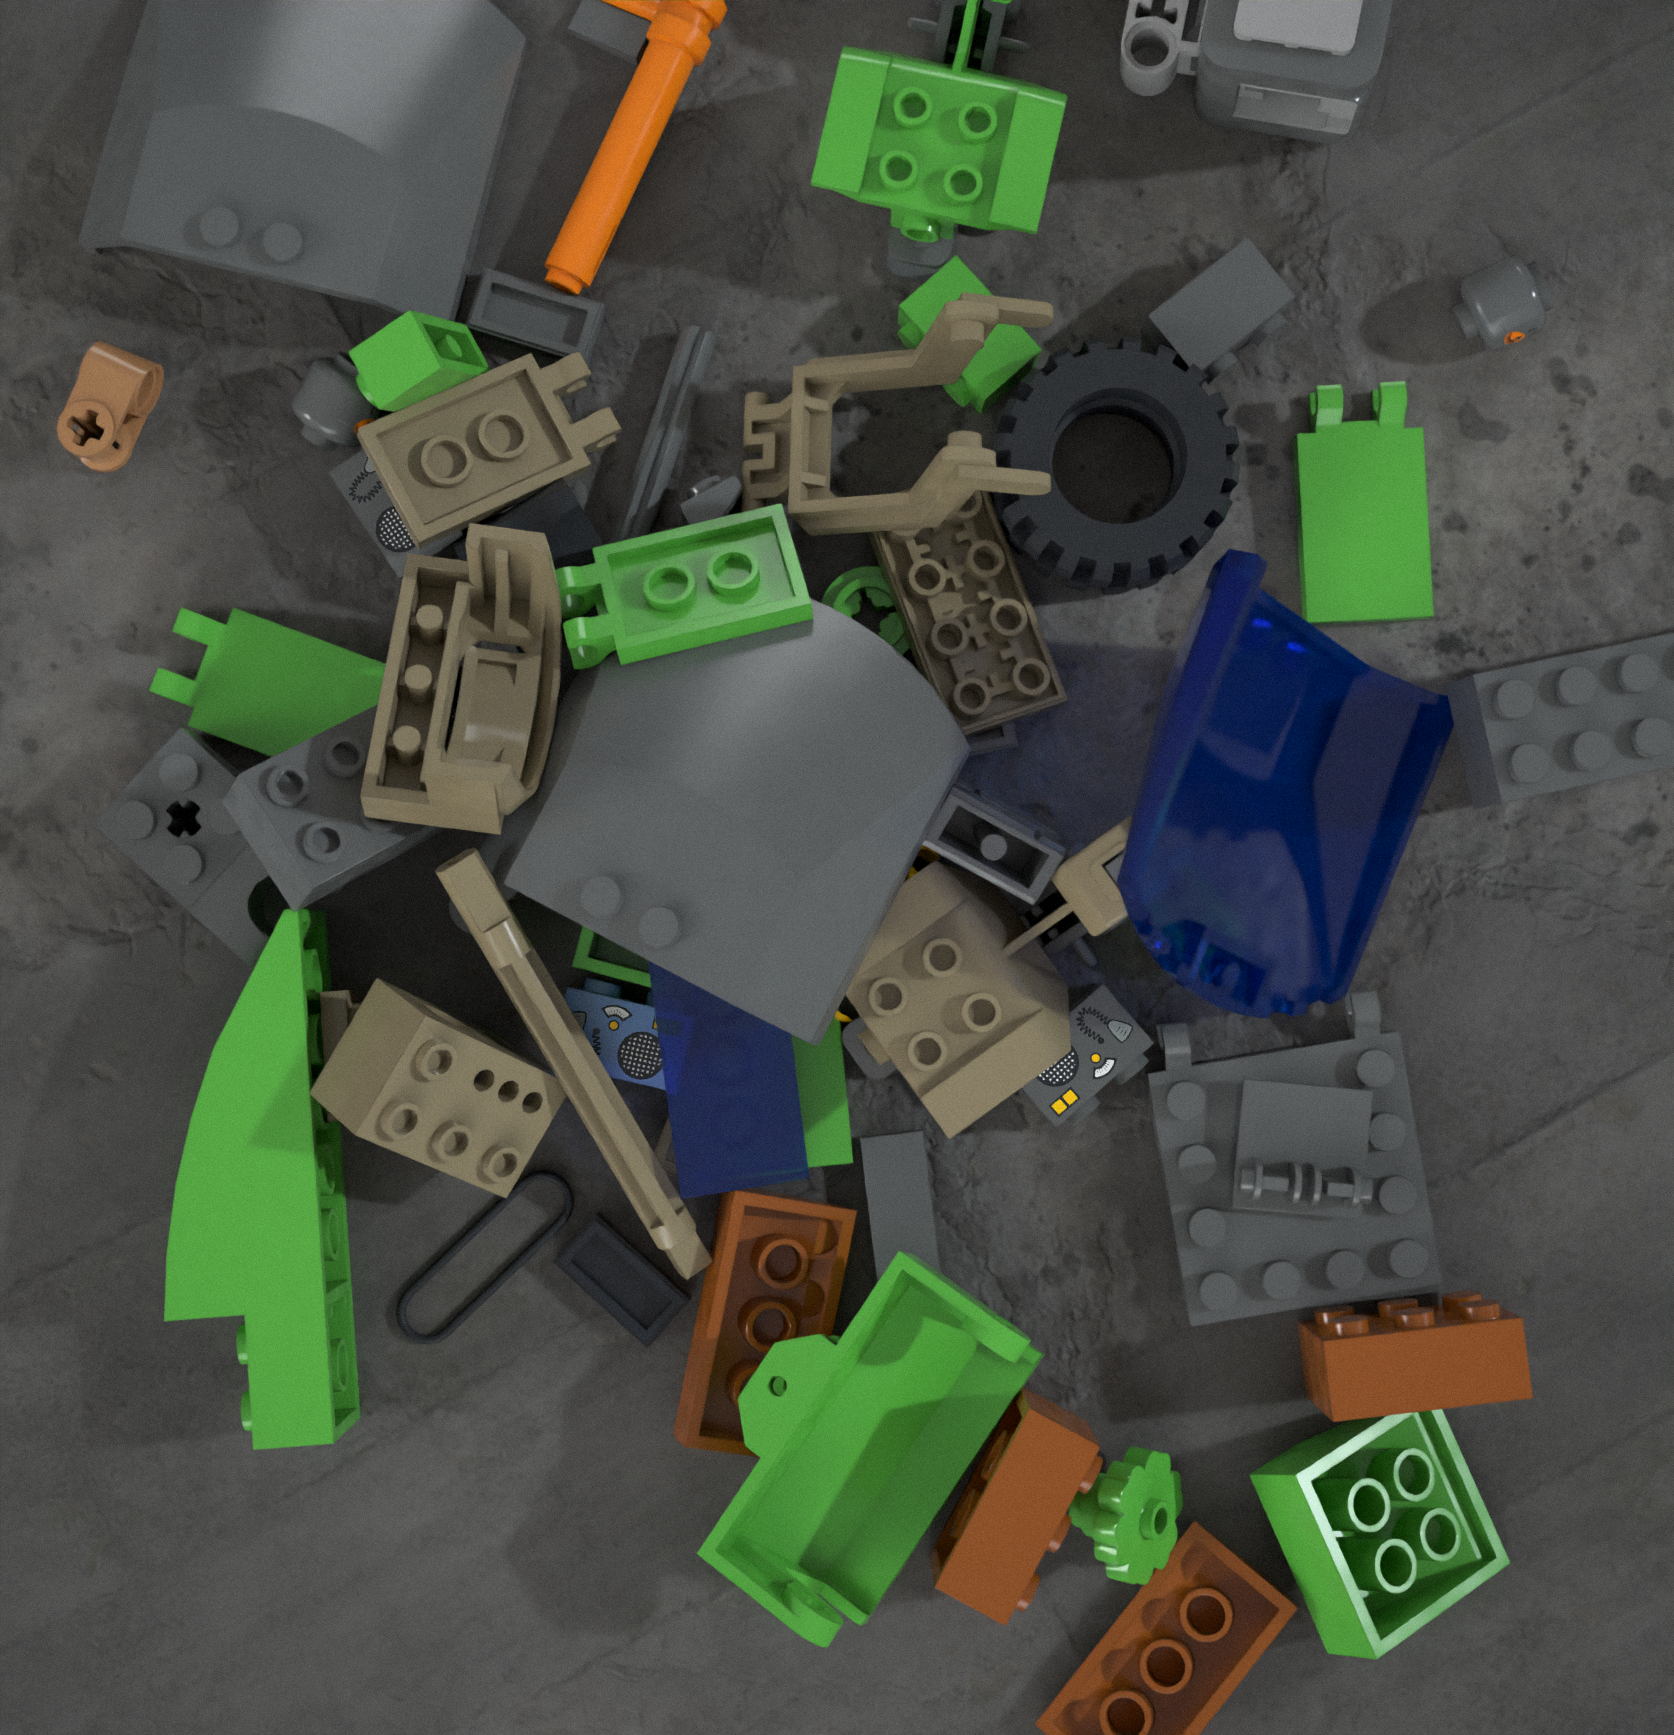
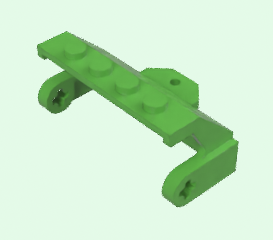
[697,1250,1045,1647]

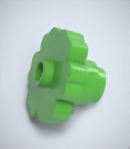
[1069,1446,1183,1585]

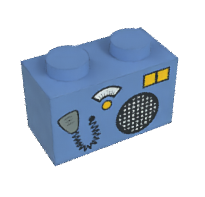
[564,977,697,1092]

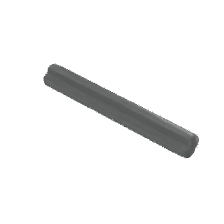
[610,324,715,544]

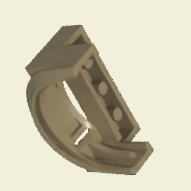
[360,523,562,835]

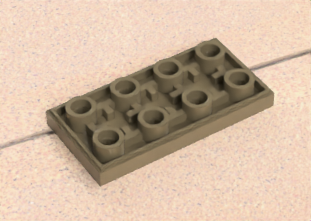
[867,488,1068,738]

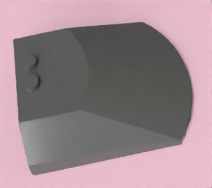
[78,0,528,322]
[479,598,972,1046]

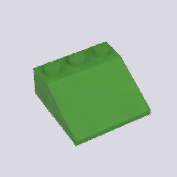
[1249,1409,1510,1659]

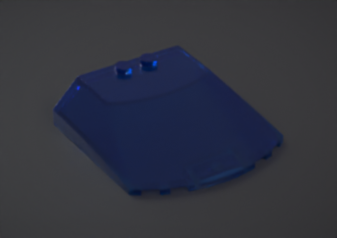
[1117,549,1454,1018]

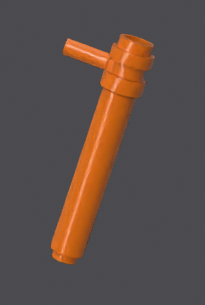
[544,0,728,296]

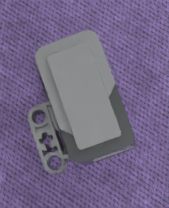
[1120,0,1394,144]

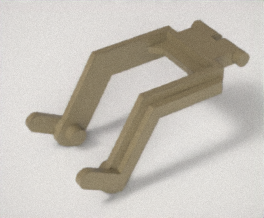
[740,292,1054,536]

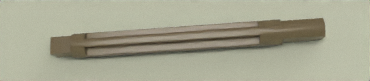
[435,848,713,1280]

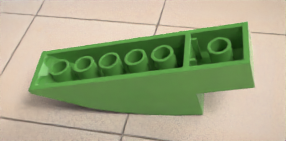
[164,909,361,1450]

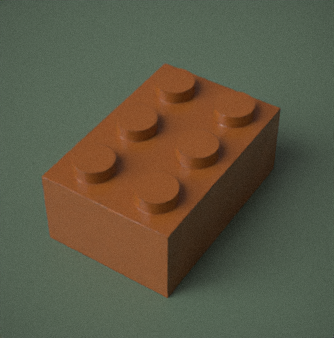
[1297,1291,1533,1422]
[929,1387,1103,1626]

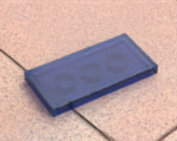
[647,960,809,1199]

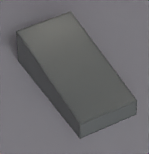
[567,0,652,67]

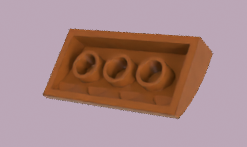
[673,1183,857,1457]
[1035,1520,1300,1735]

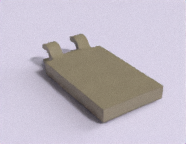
[357,352,621,550]

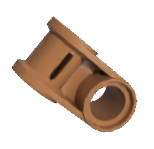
[57,341,164,473]

